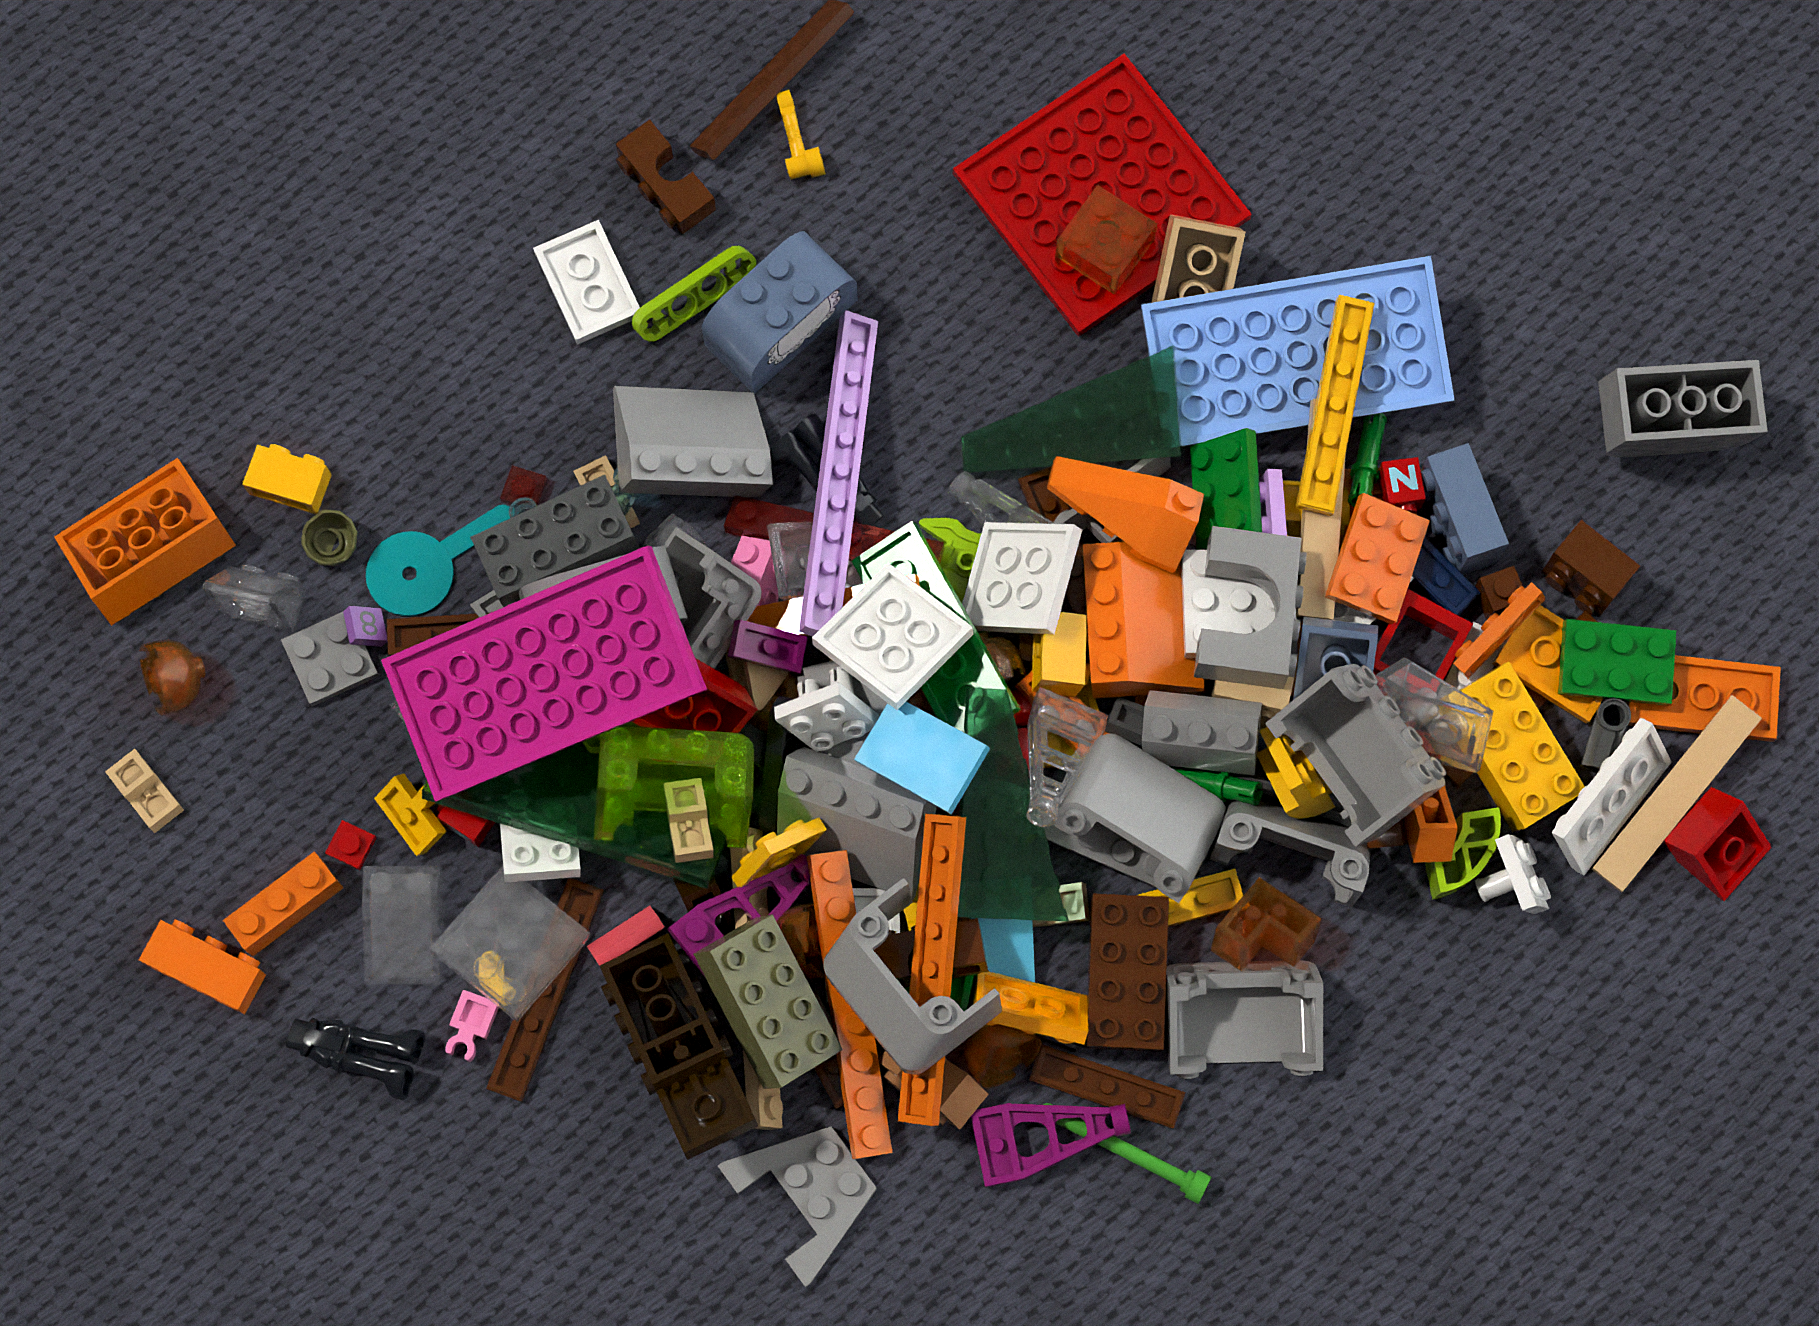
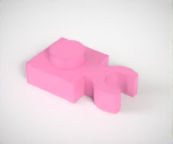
[446,990,500,1062]

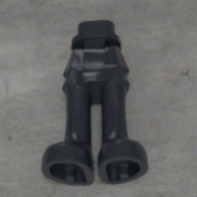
[770,413,884,533]
[286,1018,425,1101]

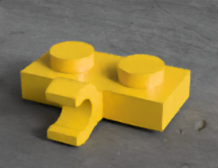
[374,773,447,856]

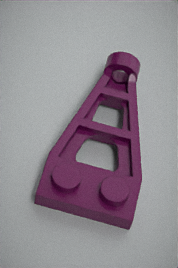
[667,854,811,978]
[971,1103,1131,1188]

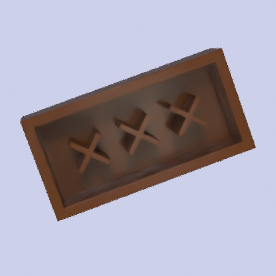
[1085,893,1169,1052]

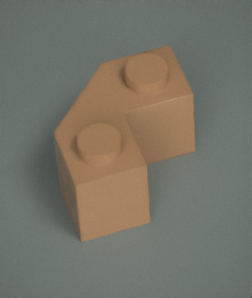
[878,1051,989,1130]

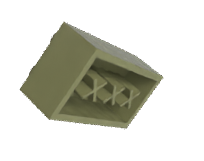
[693,914,843,1089]

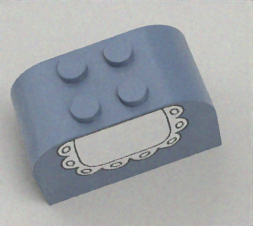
[702,231,858,394]

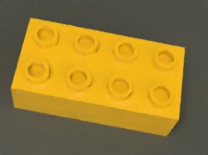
[1435,662,1585,832]

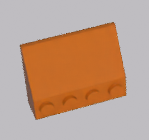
[54,458,236,626]
[1083,542,1205,698]

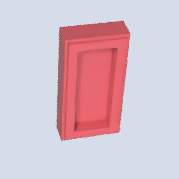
[587,906,665,966]

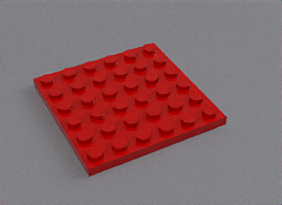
[953,53,1252,337]

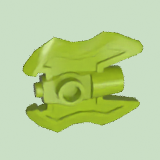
[919,518,982,603]

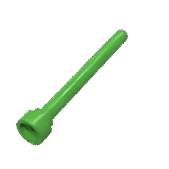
[1043,1103,1212,1204]

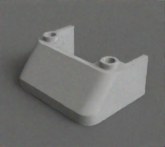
[823,878,1002,1075]

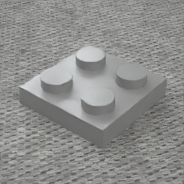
[281,612,379,707]

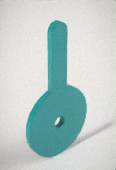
[366,505,514,617]

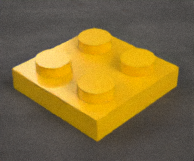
[731,817,827,887]

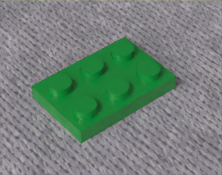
[1190,428,1262,550]
[1558,619,1677,706]

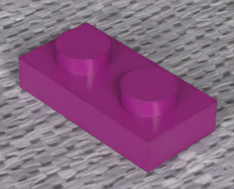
[727,619,807,674]

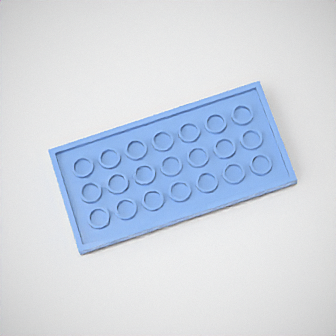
[1141,256,1454,449]

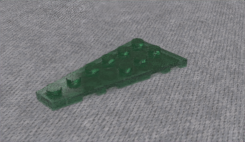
[961,346,1182,473]
[958,687,1069,922]

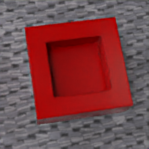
[325,820,377,871]

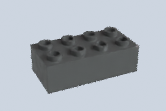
[471,474,640,607]

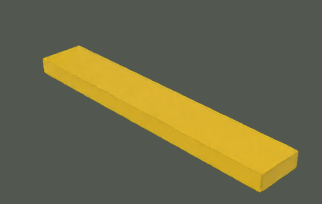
[1295,295,1374,516]

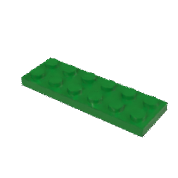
[851,521,1021,739]

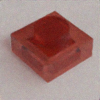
[500,465,547,510]

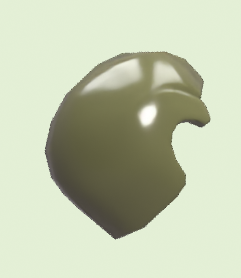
[301,510,358,566]

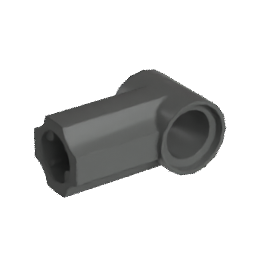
[1580,698,1631,773]

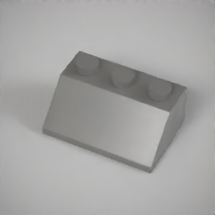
[1142,690,1262,775]

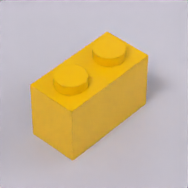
[242,444,332,514]
[1031,612,1090,697]

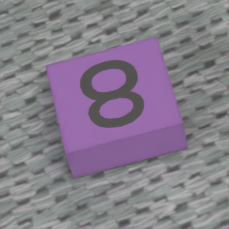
[343,606,387,647]

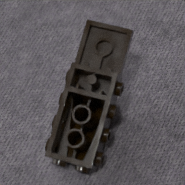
[600,933,758,1160]

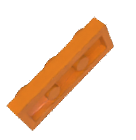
[1453,582,1546,679]

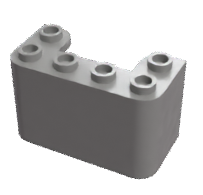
[664,527,762,669]
[1265,664,1446,847]

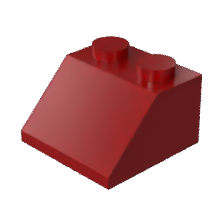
[1663,787,1772,901]

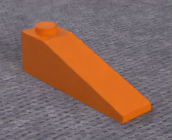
[1047,456,1204,573]

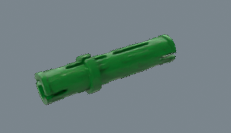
[1348,413,1387,507]
[1167,765,1263,806]

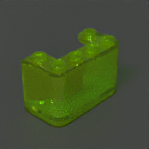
[594,726,754,848]

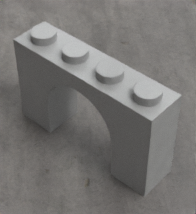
[1194,526,1307,689]

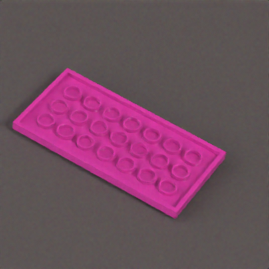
[381,546,707,801]

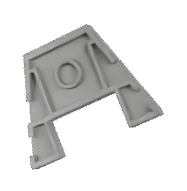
[718,1126,877,1288]

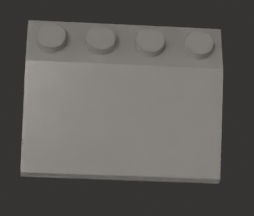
[613,386,773,497]
[777,747,937,900]

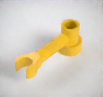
[776,90,826,180]

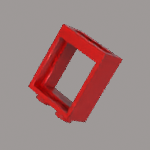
[1373,589,1473,707]

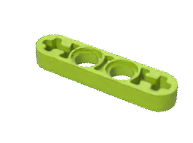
[632,246,757,342]

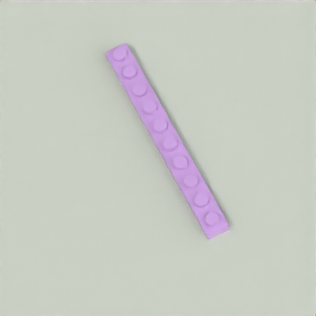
[799,310,878,636]

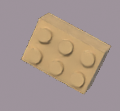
[1151,214,1246,303]

